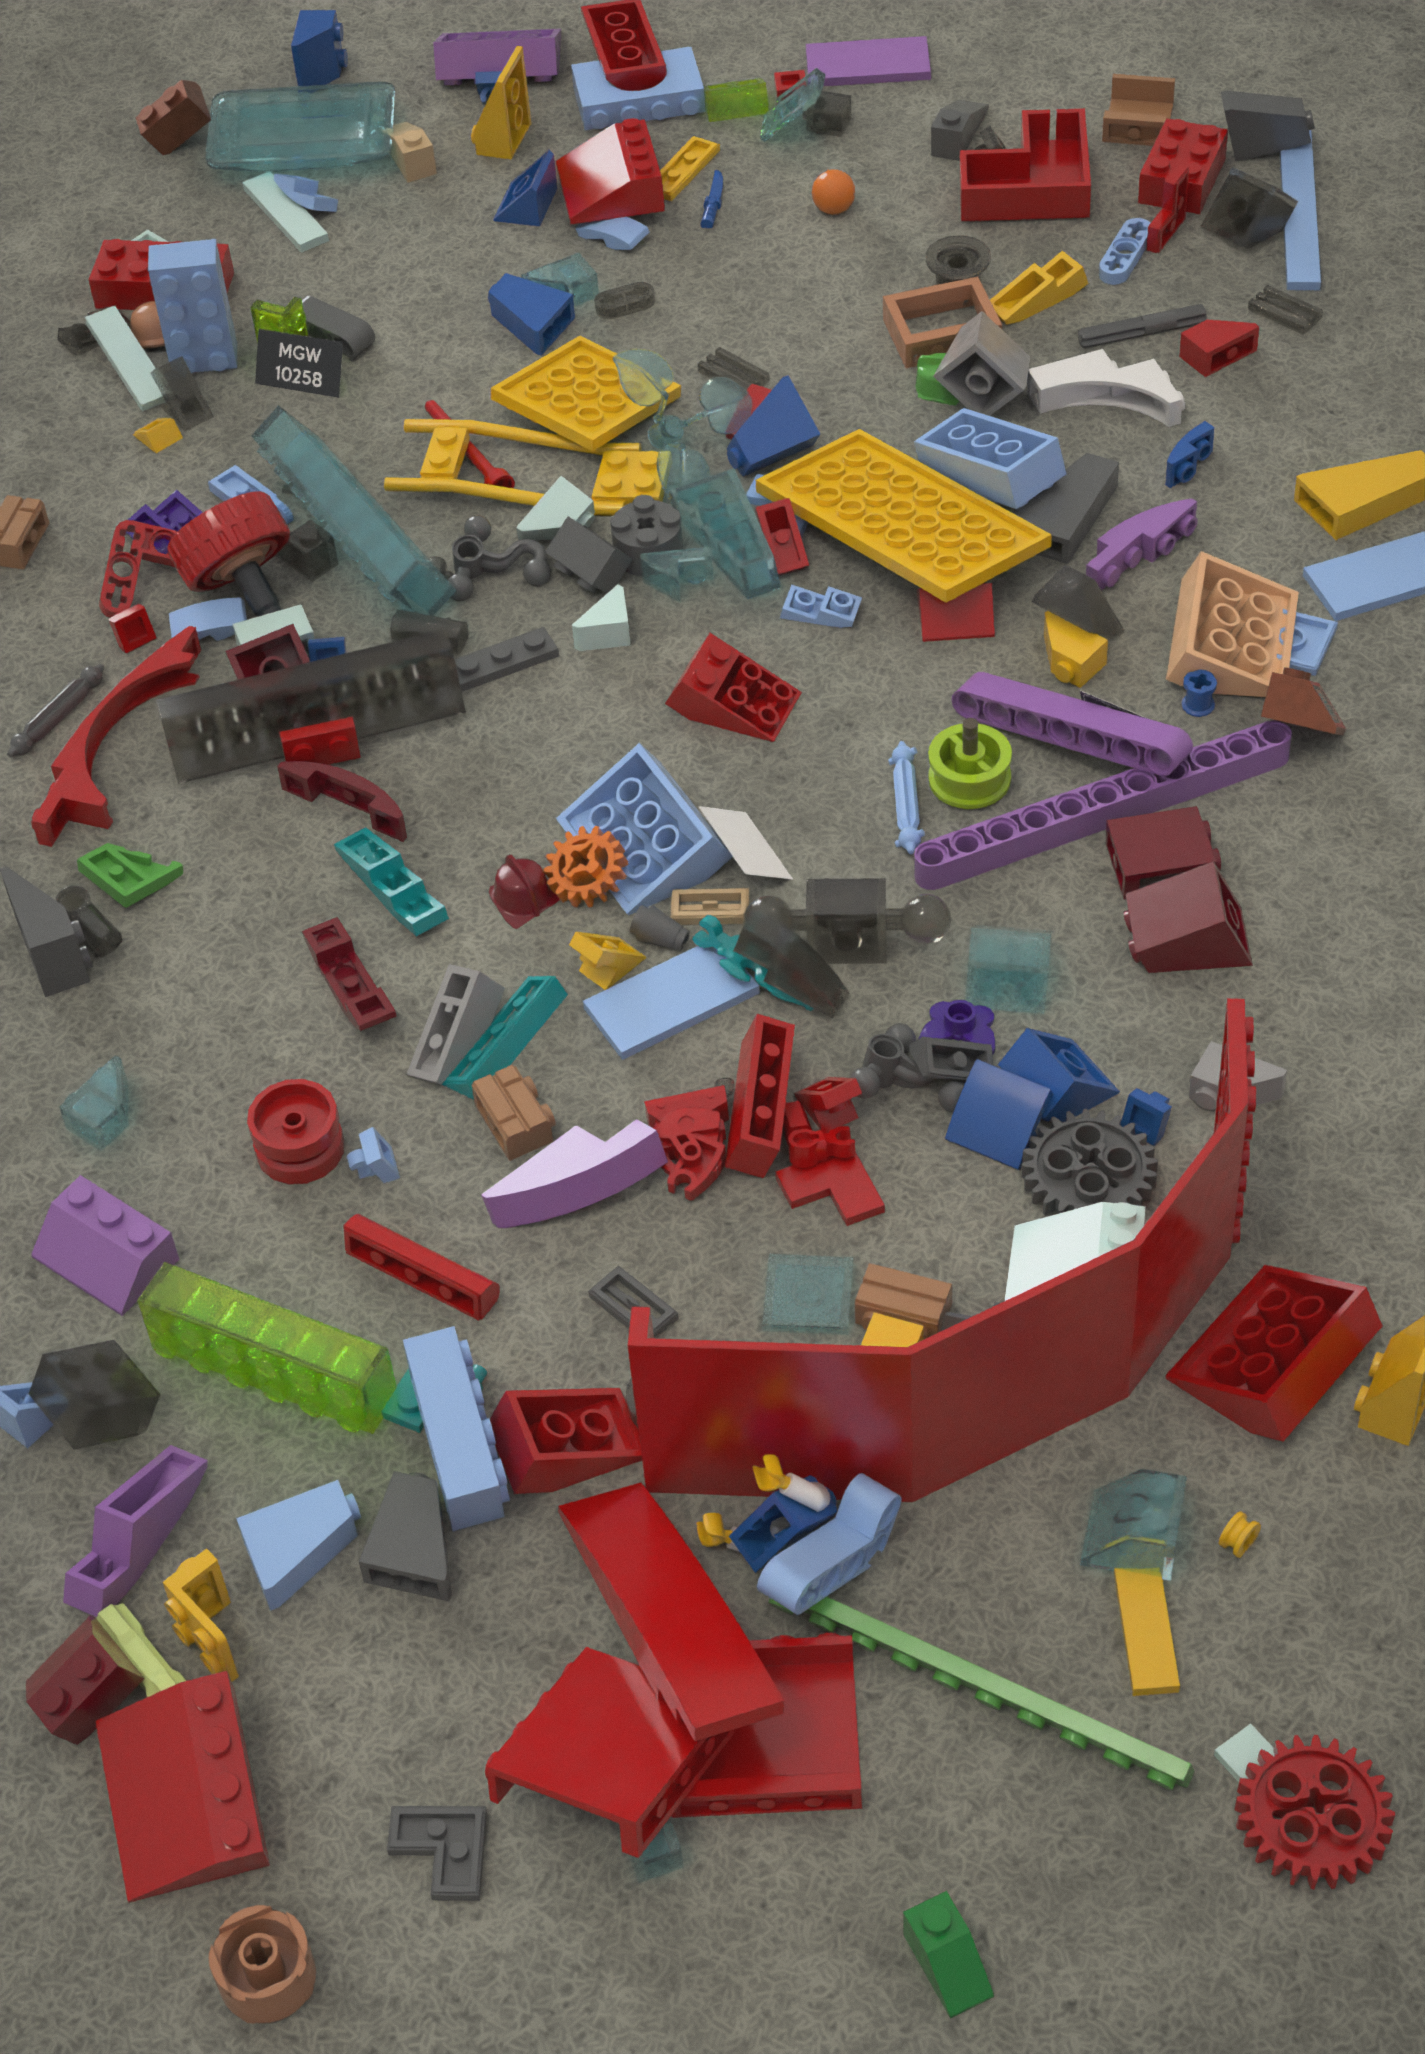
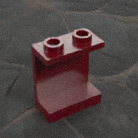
[1105,806,1221,900]

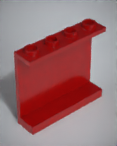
[672,1633,862,1818]
[485,1647,734,1858]

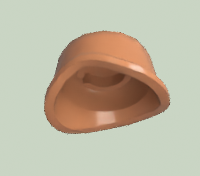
[130,301,165,348]

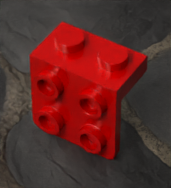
[277,704,361,765]

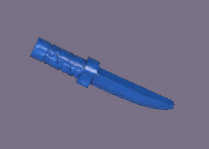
[700,170,723,228]

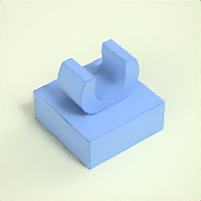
[347,1127,400,1183]

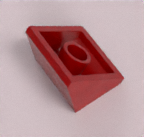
[917,583,995,642]

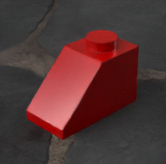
[1179,319,1259,377]

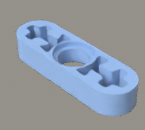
[1099,218,1150,285]

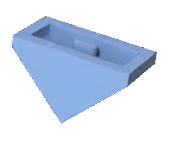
[0,1380,76,1448]

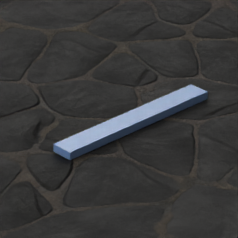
[1279,130,1321,290]

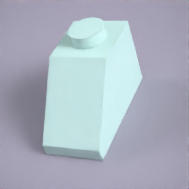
[516,476,595,541]

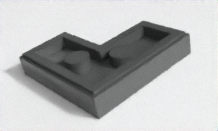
[387,1806,487,1901]

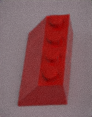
[581,0,666,91]

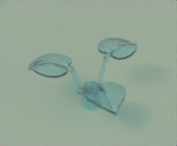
[613,349,752,509]

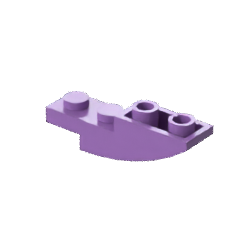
[1085,498,1198,595]

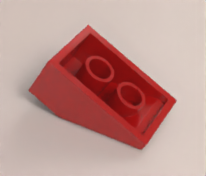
[490,1388,642,1494]

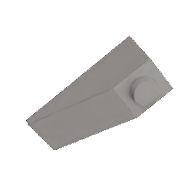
[406,964,505,1085]

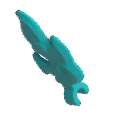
[692,915,815,1011]

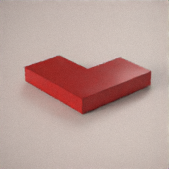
[1147,164,1189,253]
[775,1154,885,1226]

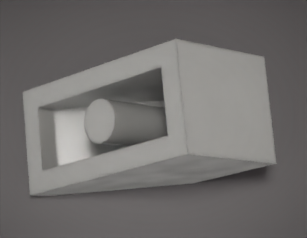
[1189,1041,1287,1110]

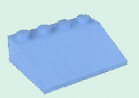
[556,743,733,915]

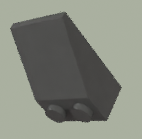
[0,867,93,997]

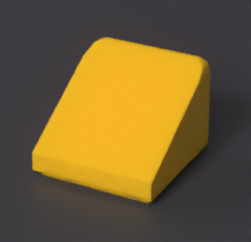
[133,418,183,453]

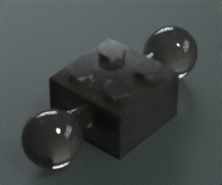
[743,878,951,964]

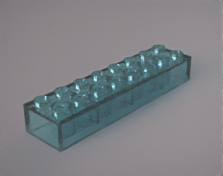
[251,405,457,620]

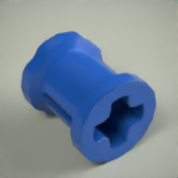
[1182,669,1217,717]

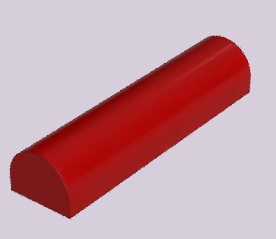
[343,1214,500,1321]

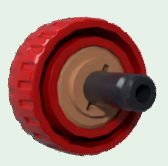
[167,491,290,617]

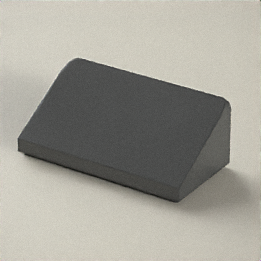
[909,1037,994,1082]

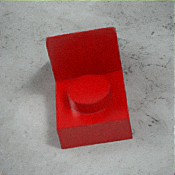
[755,498,809,576]
[794,1077,862,1133]

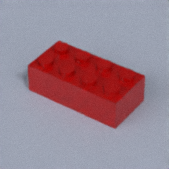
[88,239,234,310]

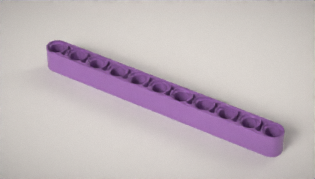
[914,720,1292,890]

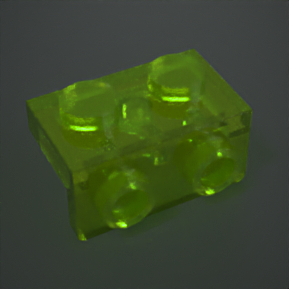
[250,297,308,344]

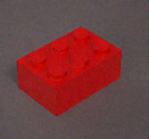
[1138,118,1228,214]

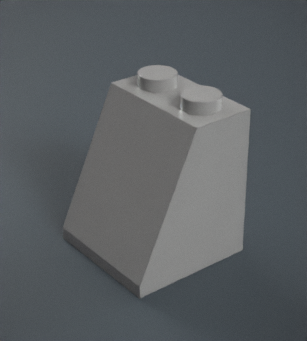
[933,311,1030,416]

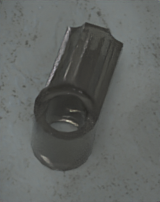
[56,886,122,958]

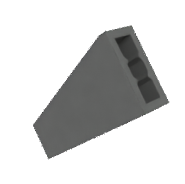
[1012,453,1119,564]

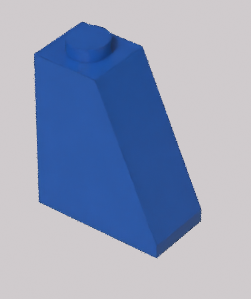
[488,273,575,356]
[726,375,820,477]

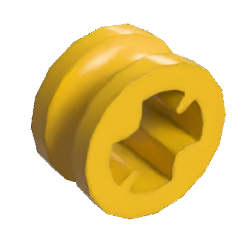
[1219,1511,1261,1558]

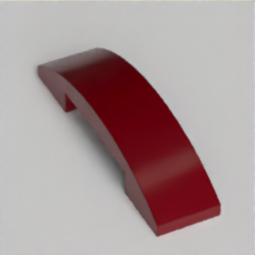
[277,761,407,842]
[302,917,397,1031]

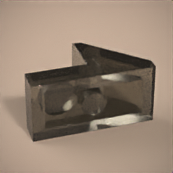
[150,356,214,431]

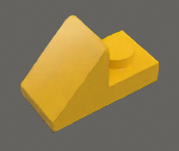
[569,931,646,990]

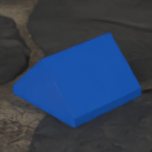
[493,150,558,226]

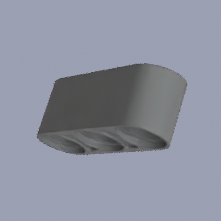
[282,296,375,361]

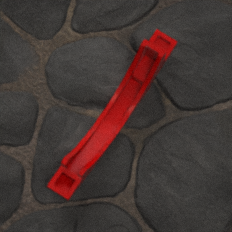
[31,626,201,847]

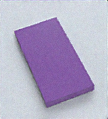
[806,36,931,87]

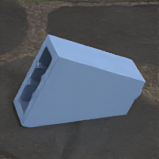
[236,1480,361,1611]

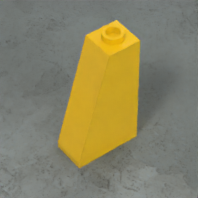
[1294,450,1425,540]

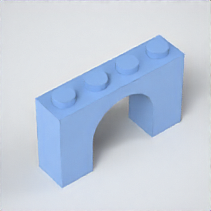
[571,47,706,130]

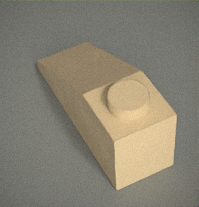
[377,122,437,183]

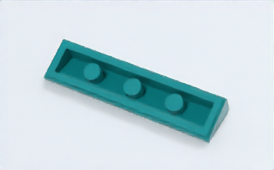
[441,976,568,1100]

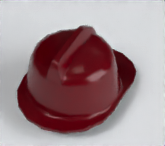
[489,854,560,929]

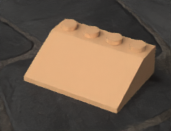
[1166,551,1299,697]

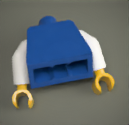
[696,1454,837,1573]

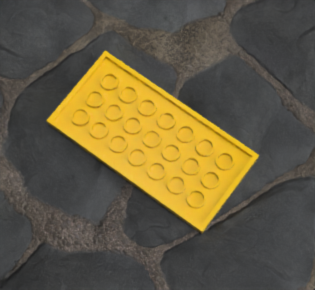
[755,429,1052,603]

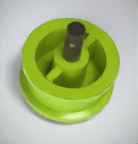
[928,718,1012,809]

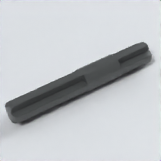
[1078,304,1207,348]

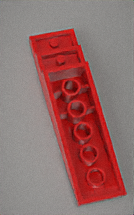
[558,1482,784,1742]

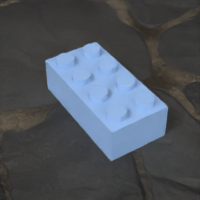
[148,239,237,375]
[914,408,1066,509]
[403,1326,510,1531]

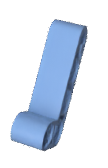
[757,1473,901,1615]

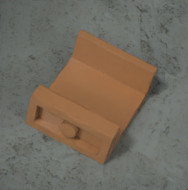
[1102,74,1175,146]

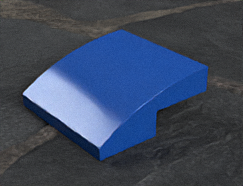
[945,1059,1053,1170]

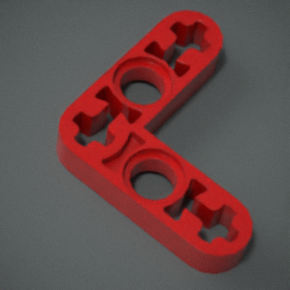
[99,520,178,618]

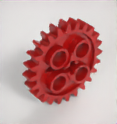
[1234,1735,1395,1890]

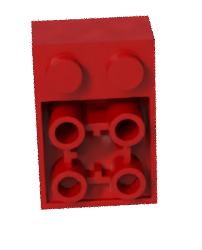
[665,633,802,742]

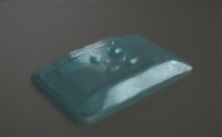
[205,81,396,173]

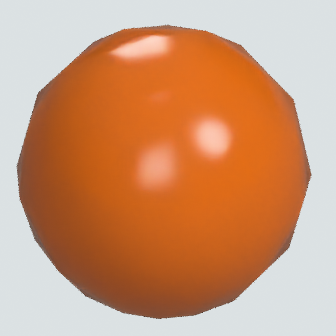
[812,169,855,215]

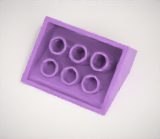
[433,28,561,85]

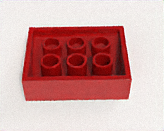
[556,118,665,225]
[1165,1264,1383,1442]
[95,1671,270,1903]

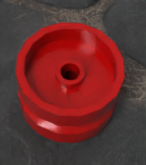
[247,1079,344,1185]

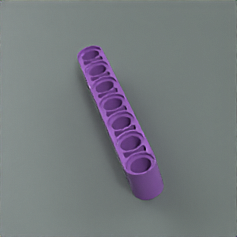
[951,672,1193,776]

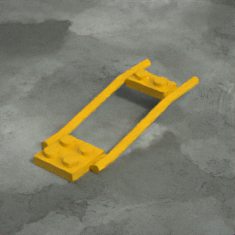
[384,419,672,516]

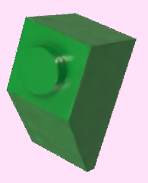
[903,1890,994,2019]

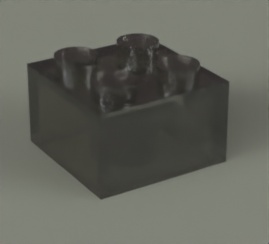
[28,1340,161,1450]

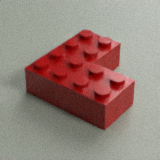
[960,108,1091,221]

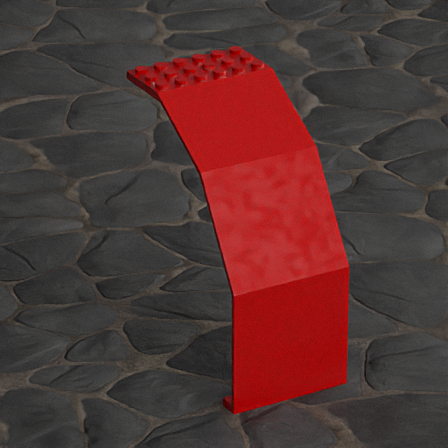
[627,998,1256,1502]

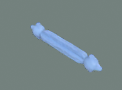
[888,741,925,854]

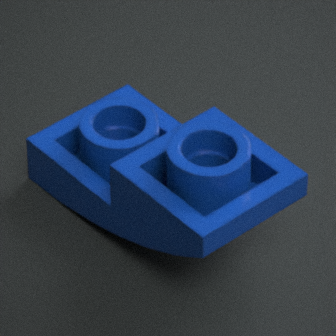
[1165,421,1215,488]

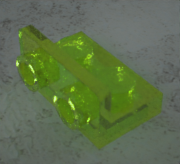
[704,78,769,122]

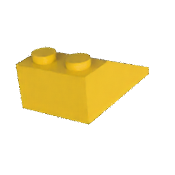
[471,46,531,160]
[1354,1315,1425,1446]

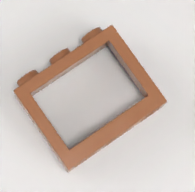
[883,277,1002,368]

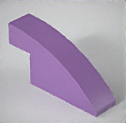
[481,1119,668,1228]
[63,1445,208,1617]

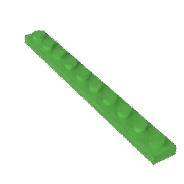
[768,1597,1195,1790]

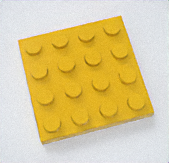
[491,336,681,452]

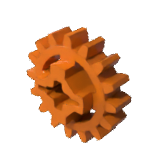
[544,826,629,908]

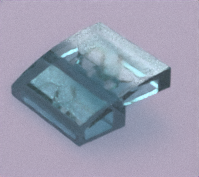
[760,68,826,142]

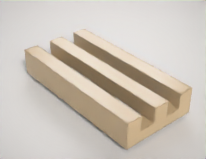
[671,888,749,925]

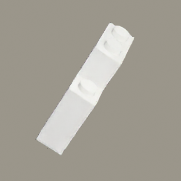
[1027,349,1185,427]

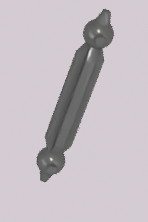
[7,664,105,757]

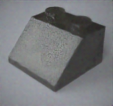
[1201,167,1298,249]

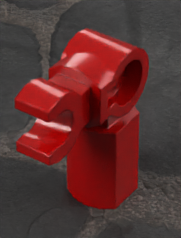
[782,1101,856,1168]

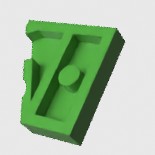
[77,843,183,908]

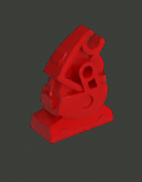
[644,1085,729,1201]

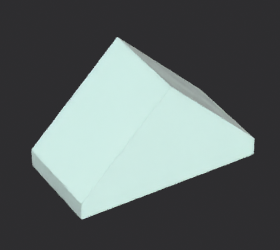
[572,584,630,651]

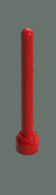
[425,400,515,489]

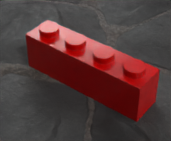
[725,1014,795,1178]

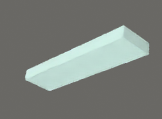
[242,171,329,253]
[85,306,173,412]

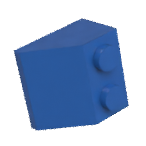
[291,10,348,95]
[998,1028,1120,1122]

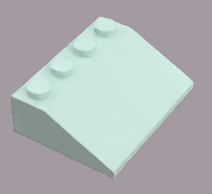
[1005,1202,1146,1301]

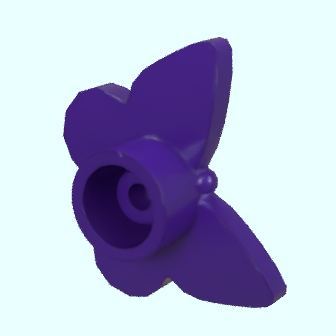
[918,1000,995,1054]

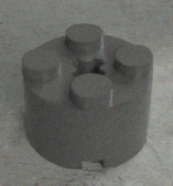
[610,495,683,576]

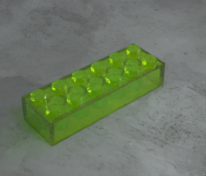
[137,1262,397,1434]

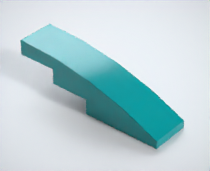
[334,827,449,937]

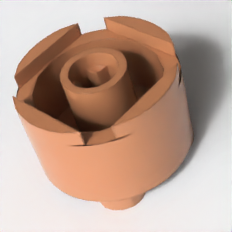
[209,1905,316,2024]

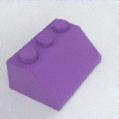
[31,1175,179,1316]

